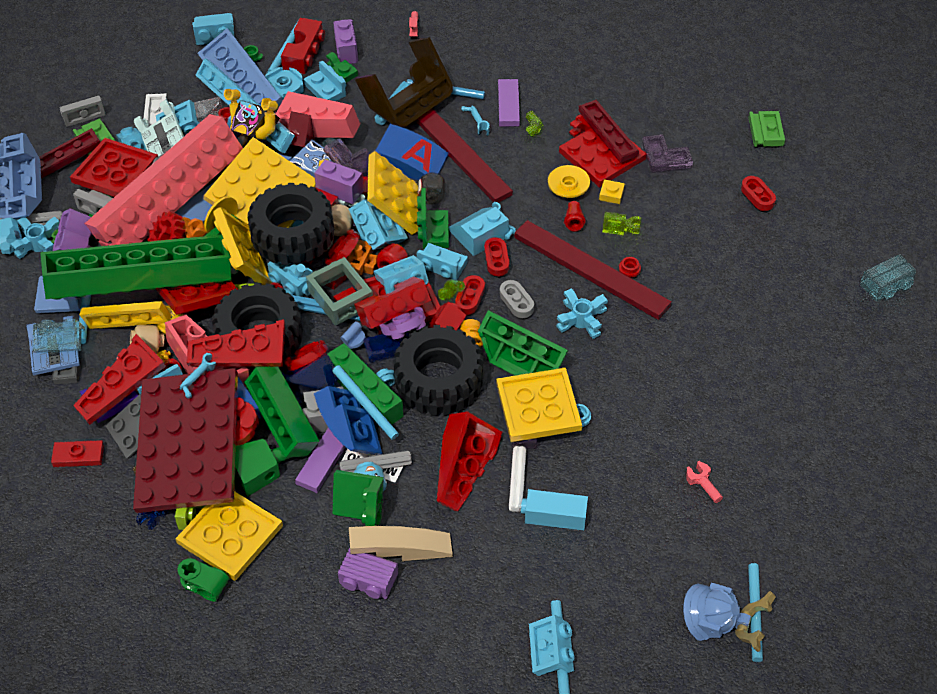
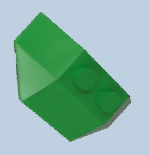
[478,310,569,376]

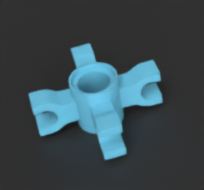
[11,216,60,259]
[556,288,608,339]

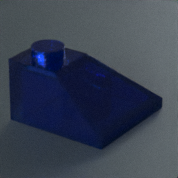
[281,354,339,390]

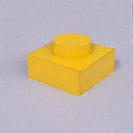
[599,180,625,204]

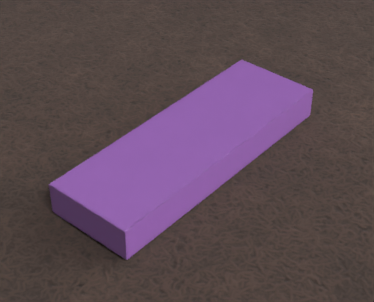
[498,79,520,126]
[295,428,346,493]

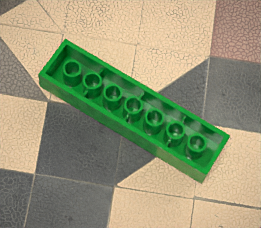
[40,235,231,300]

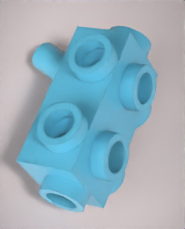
[267,261,313,296]

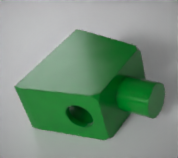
[235,439,289,497]

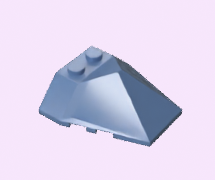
[0,133,42,219]

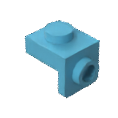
[116,127,147,151]

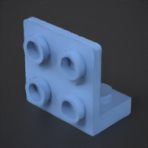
[34,276,82,313]

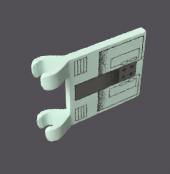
[134,100,184,157]

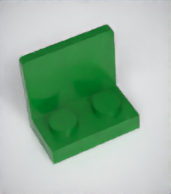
[417,188,449,248]
[332,470,384,526]

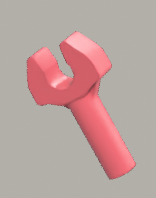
[409,11,419,37]
[686,461,723,503]

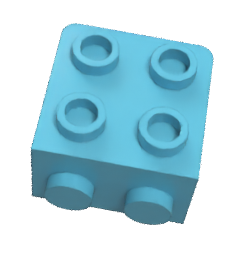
[193,13,235,45]

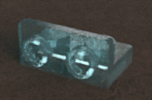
[33,319,85,353]

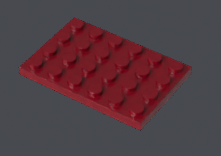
[133,368,238,513]

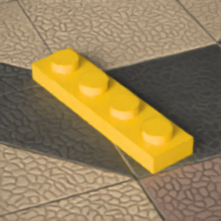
[79,301,172,329]

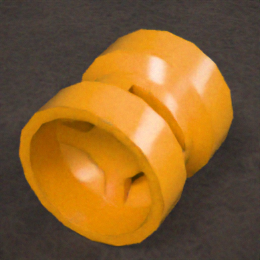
[459,319,483,348]

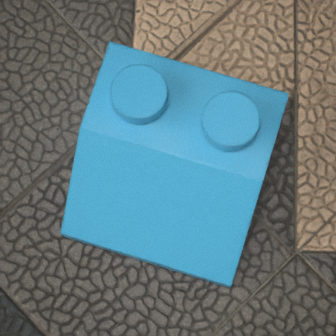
[448,207,509,256]

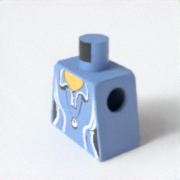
[290,140,336,177]

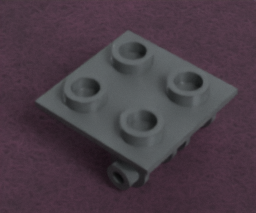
[106,394,141,459]

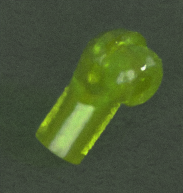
[526,111,543,136]
[438,279,465,300]

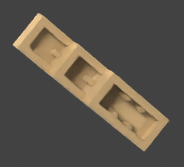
[349,526,452,561]

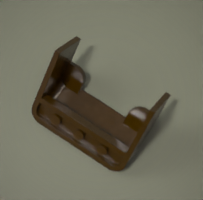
[355,37,453,127]

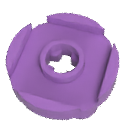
[379,307,426,339]

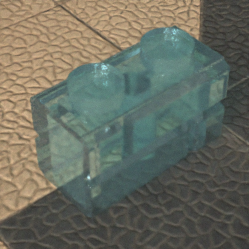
[860,254,916,301]

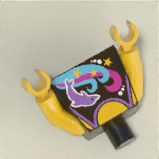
[224,89,280,148]

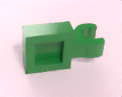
[326,52,358,83]

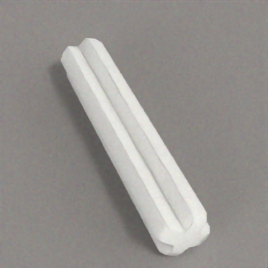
[509,446,526,512]

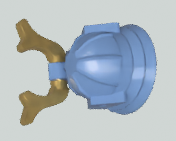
[683,583,776,652]

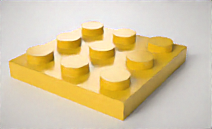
[367,151,418,235]
[213,207,272,285]
[496,368,582,442]
[175,491,283,581]

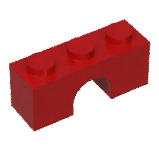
[281,18,325,74]
[354,276,431,329]

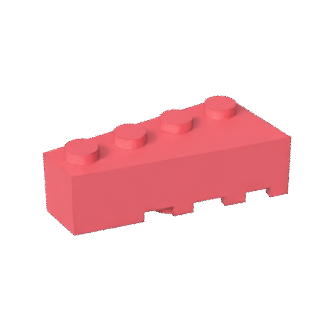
[275,91,360,138]
[165,315,249,388]

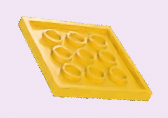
[203,137,316,228]

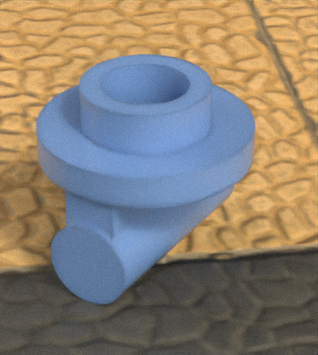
[340,321,366,349]

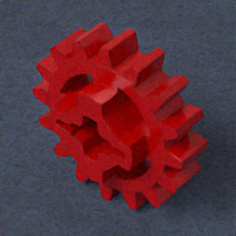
[148,211,186,242]

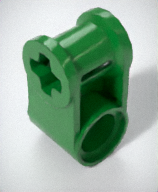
[177,558,230,602]

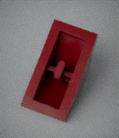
[288,111,315,147]

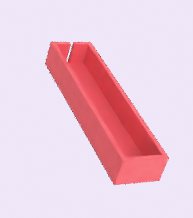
[84,114,243,246]

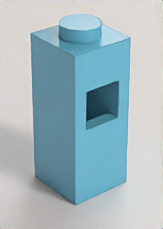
[521,489,588,530]

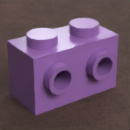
[314,159,364,205]

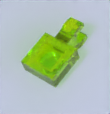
[602,212,642,235]

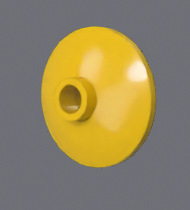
[548,165,590,198]
[204,196,238,233]

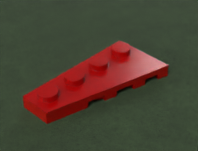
[186,319,285,367]
[73,334,166,425]

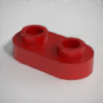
[741,176,776,211]
[484,237,509,276]
[455,275,485,315]

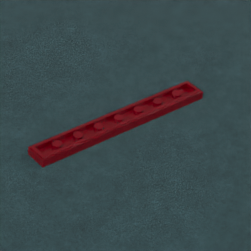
[415,109,513,203]
[514,220,672,320]

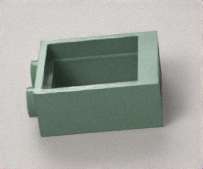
[306,257,373,326]

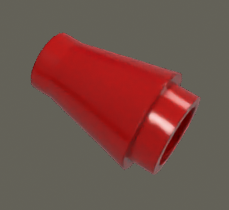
[564,201,585,231]

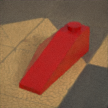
[437,411,502,511]

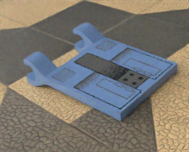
[27,316,80,375]

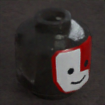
[418,172,446,204]

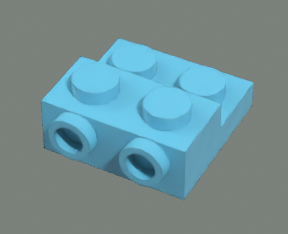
[354,202,408,250]

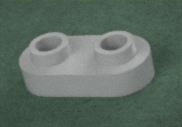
[500,280,534,318]

